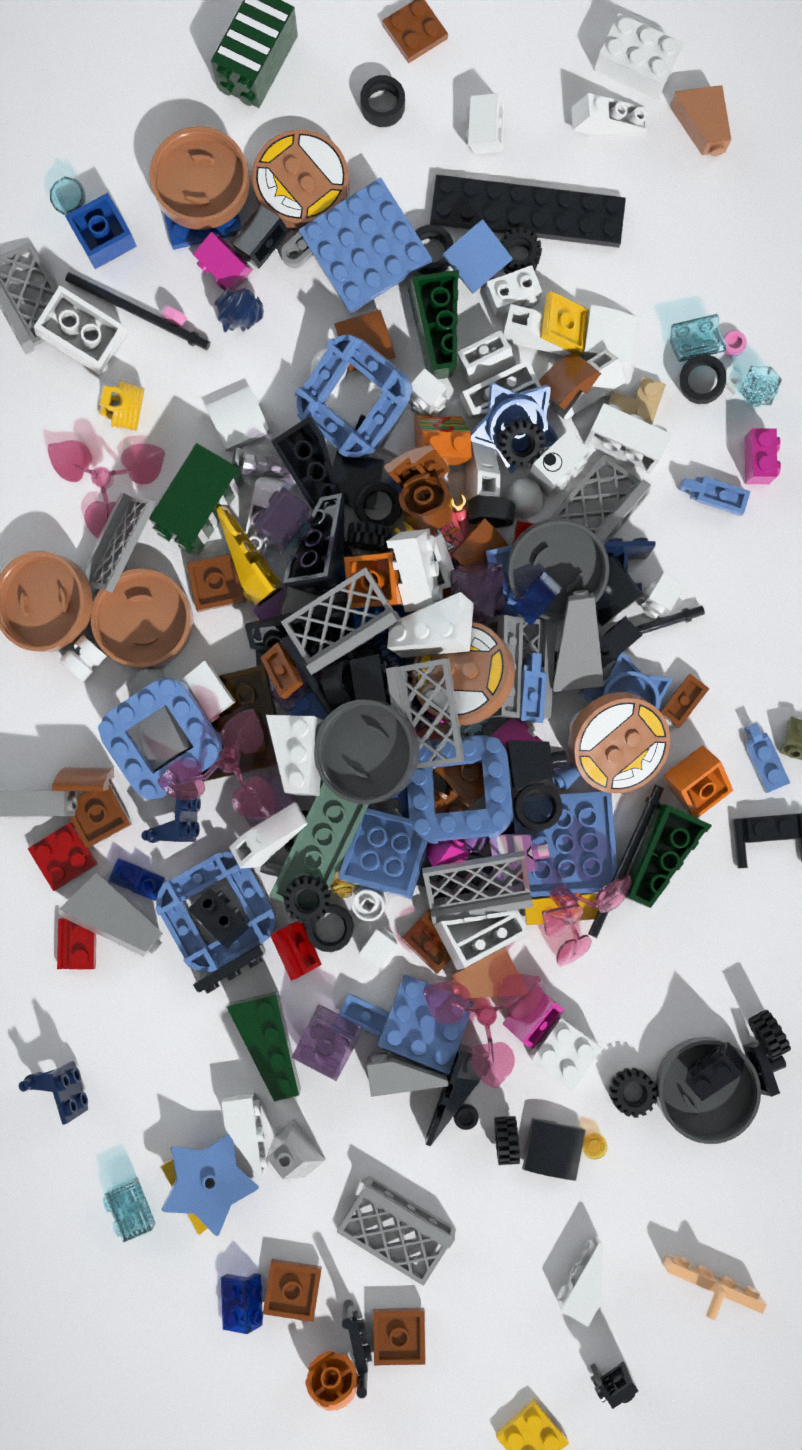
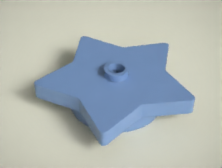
[470,382,559,474]
[579,653,672,710]
[161,1134,259,1236]

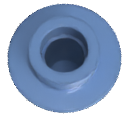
[551,764,581,791]

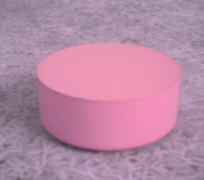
[161,305,187,326]
[721,330,747,357]

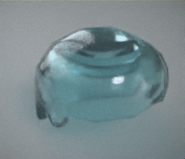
[50,176,87,215]

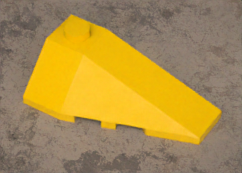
[216,506,284,605]

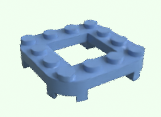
[295,335,413,458]
[98,678,223,800]
[407,735,513,844]
[155,852,277,972]

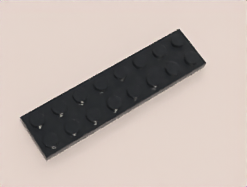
[430,174,626,248]

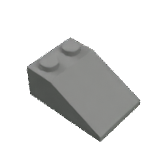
[367,1050,448,1097]

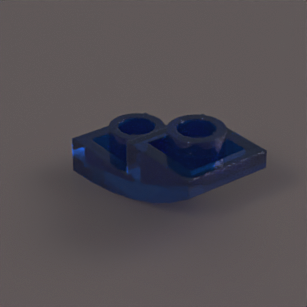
[512,570,562,625]
[108,857,165,901]

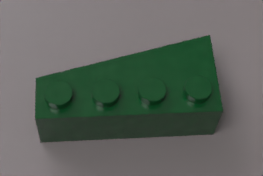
[408,270,459,379]
[620,804,712,908]
[226,991,301,1102]

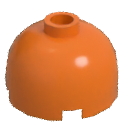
[305,1351,358,1411]

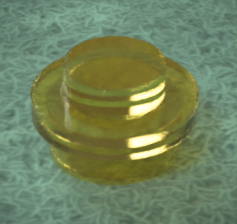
[331,879,357,898]
[582,1133,607,1159]

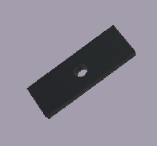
[599,616,643,669]
[193,944,266,994]

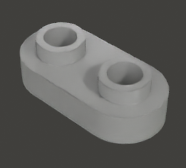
[281,232,313,268]

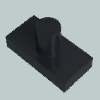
[743,1042,786,1097]

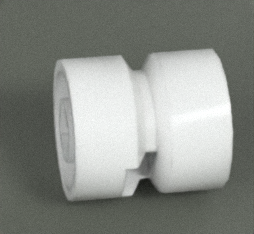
[59,635,107,682]
[352,885,388,921]

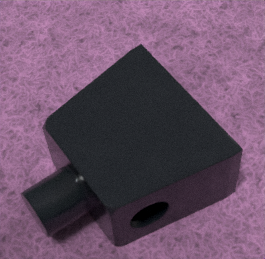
[506,740,567,790]

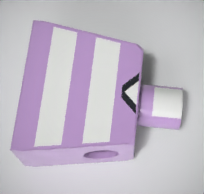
[489,834,550,882]

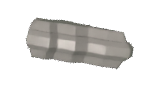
[232,445,290,478]

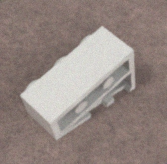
[459,360,550,419]
[386,529,443,612]
[387,592,474,658]
[266,715,324,796]
[434,910,530,970]

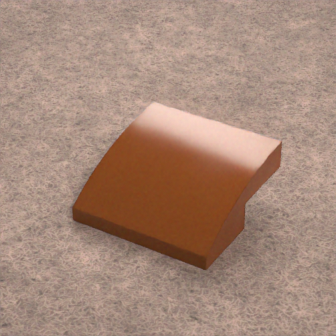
[334,309,396,372]
[539,352,602,410]
[384,445,451,489]
[450,518,509,588]
[52,767,114,791]
[401,908,451,974]

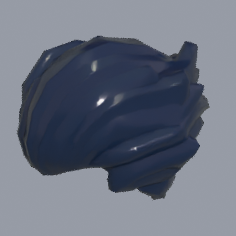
[214,288,264,332]

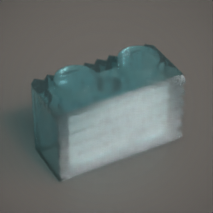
[103,1176,156,1243]

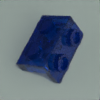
[221,1273,263,1334]

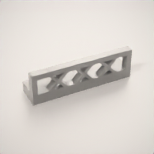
[485,615,523,719]

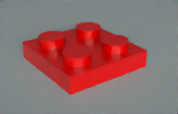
[28,822,98,891]

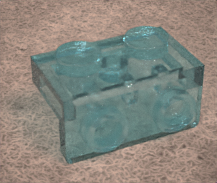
[670,314,727,362]

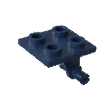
[603,538,656,591]
[141,790,201,843]
[18,1061,89,1125]

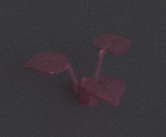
[48,440,165,539]
[158,709,275,818]
[542,875,631,967]
[423,974,542,1088]

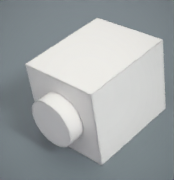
[359,928,397,969]

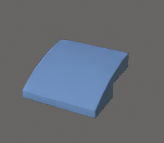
[442,219,513,294]

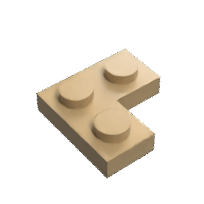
[607,377,666,425]

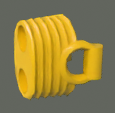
[99,380,145,431]

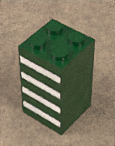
[211,0,298,108]
[149,443,244,555]

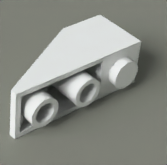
[571,93,648,135]
[503,304,571,356]
[552,349,626,420]
[465,431,501,503]
[245,476,286,557]
[229,803,308,868]
[222,1093,268,1176]
[557,1235,603,1327]

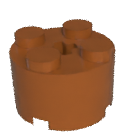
[399,473,453,532]

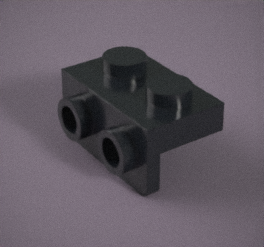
[590,1361,639,1409]

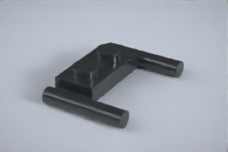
[733,813,802,869]
[342,1300,372,1398]

